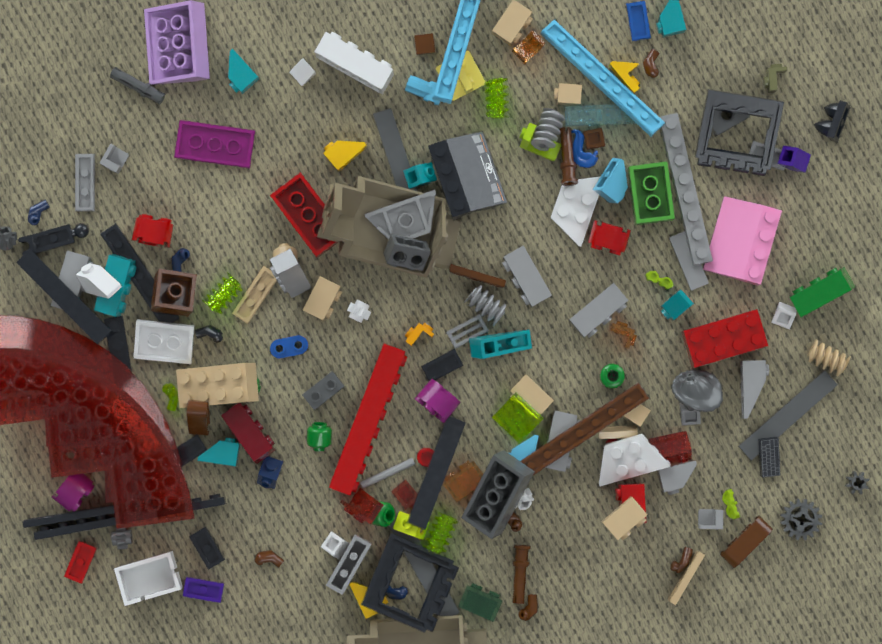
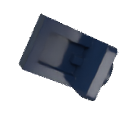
[257,456,283,489]

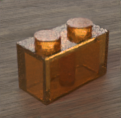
[443,460,483,502]

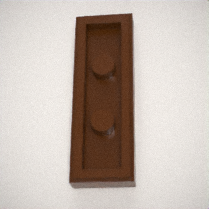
[449,264,506,288]

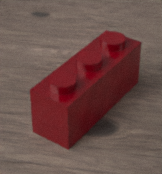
[221,403,275,464]

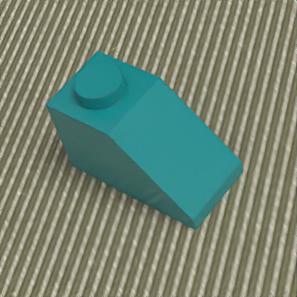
[656,0,687,38]
[228,48,259,94]
[660,289,694,321]
[197,437,241,466]

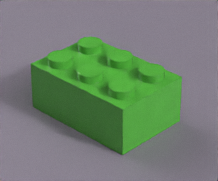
[627,162,675,225]

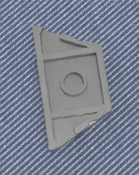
[364,190,436,240]

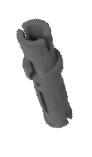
[110,67,166,105]

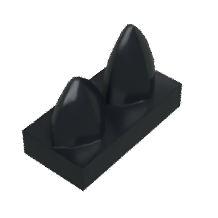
[814,100,851,143]

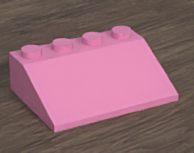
[703,197,782,286]

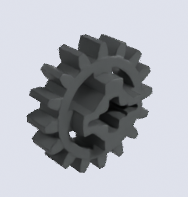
[780,498,822,540]

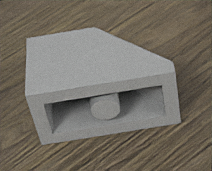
[657,460,697,495]

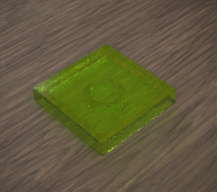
[492,392,544,444]

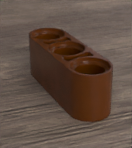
[187,400,210,436]
[720,515,773,568]

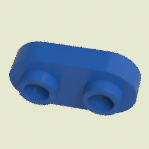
[270,335,308,358]

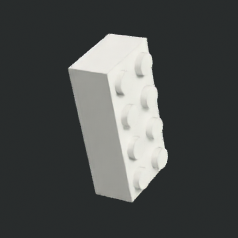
[314,32,394,95]

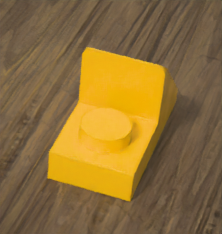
[609,61,640,94]

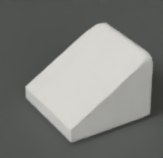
[289,58,316,86]
[771,302,797,329]
[321,531,350,560]

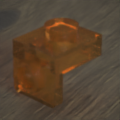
[512,30,545,64]
[610,321,637,349]

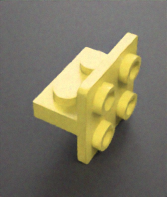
[436,51,486,101]

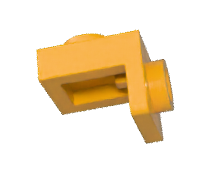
[405,322,434,346]

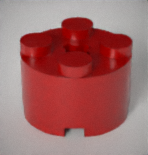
[132,214,174,248]
[588,220,631,255]

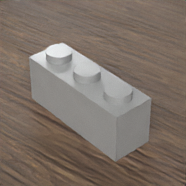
[502,245,552,308]
[270,249,312,298]
[51,251,93,309]
[569,283,628,338]
[545,410,580,472]
[326,534,372,595]

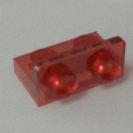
[649,431,692,464]
[340,488,384,524]

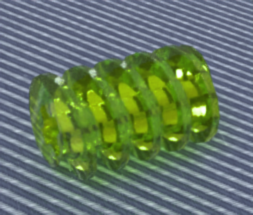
[484,78,510,119]
[202,272,243,314]
[423,511,459,554]

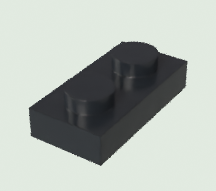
[189,527,226,570]

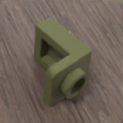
[763,64,787,93]

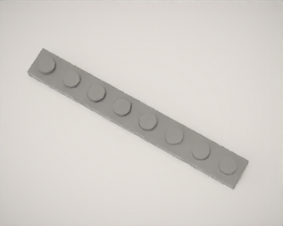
[660,113,713,266]

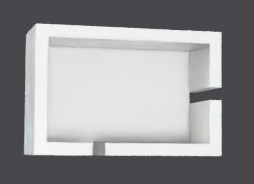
[114,551,183,606]

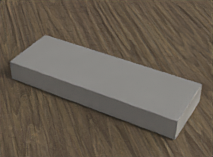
[75,154,95,212]
[669,231,709,291]

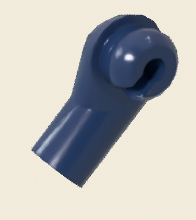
[28,199,50,226]

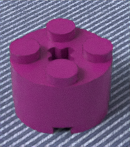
[414,379,460,423]
[51,468,95,512]

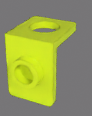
[393,511,429,540]

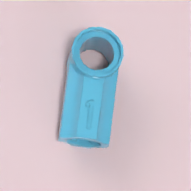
[405,75,440,105]

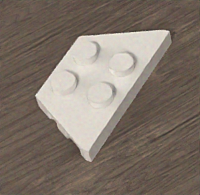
[551,177,600,247]
[599,434,671,486]

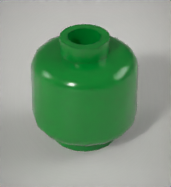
[599,364,625,389]
[307,422,332,451]
[367,501,395,527]

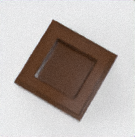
[414,33,435,55]
[583,128,605,150]

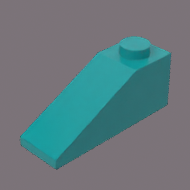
[469,329,532,359]

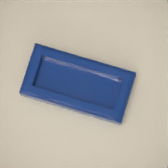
[626,1,651,42]

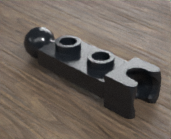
[18,223,89,255]

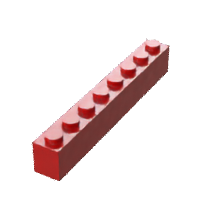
[329,343,408,496]

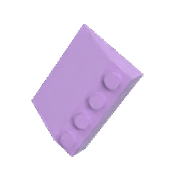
[144,0,210,85]

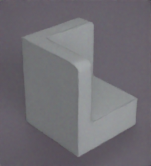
[100,144,129,174]
[698,509,723,529]

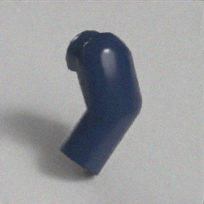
[171,248,190,272]
[386,585,408,600]

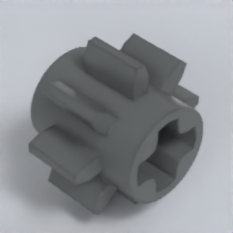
[0,226,17,250]
[845,471,870,495]
[111,526,133,550]

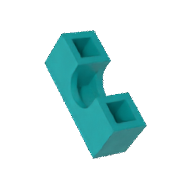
[94,254,136,317]

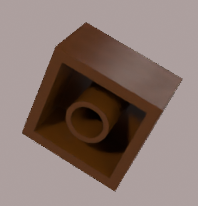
[151,269,197,317]

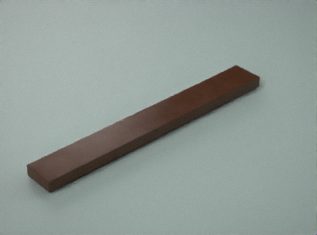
[520,382,649,475]

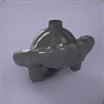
[671,369,723,412]

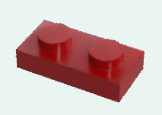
[64,541,97,584]

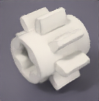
[347,300,371,323]
[516,488,534,510]

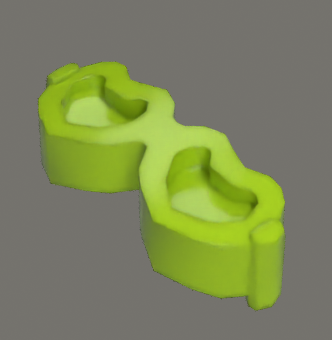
[645,271,673,290]
[722,489,740,519]

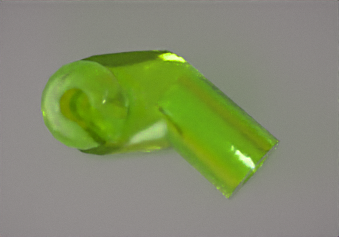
[162,383,179,412]

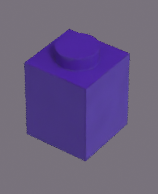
[777,145,811,173]

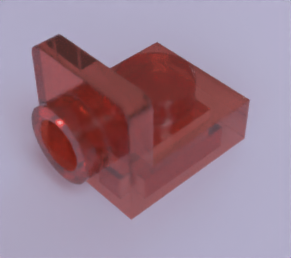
[391,479,418,510]

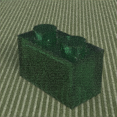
[458,582,503,622]

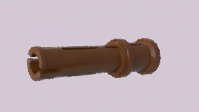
[559,127,578,186]
[512,544,531,604]

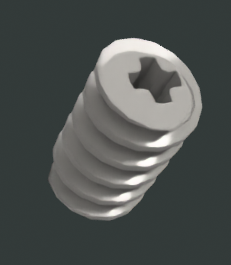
[531,108,565,151]
[464,285,506,326]

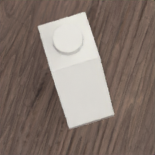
[76,263,122,299]

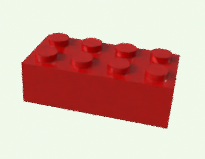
[270,172,338,258]
[682,309,768,368]

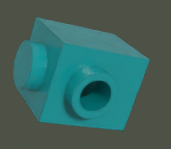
[403,162,437,189]

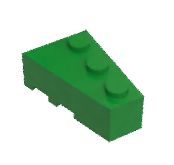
[790,267,856,317]

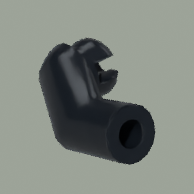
[195,325,223,343]

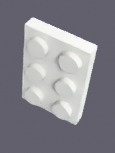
[134,319,195,364]

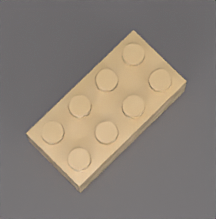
[176,363,259,408]

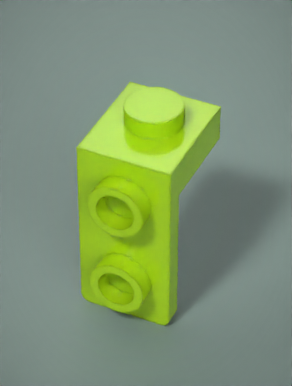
[519,123,561,161]

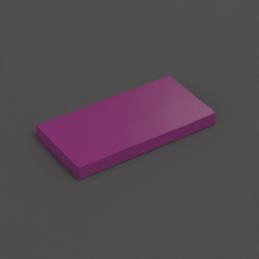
[174,120,255,169]

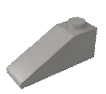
[740,360,769,419]

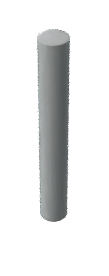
[360,458,415,489]

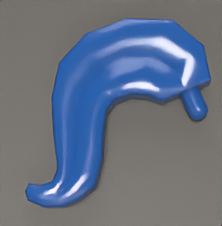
[571,129,598,168]

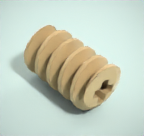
[807,339,851,377]

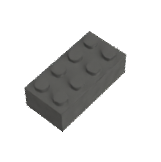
[461,450,535,539]

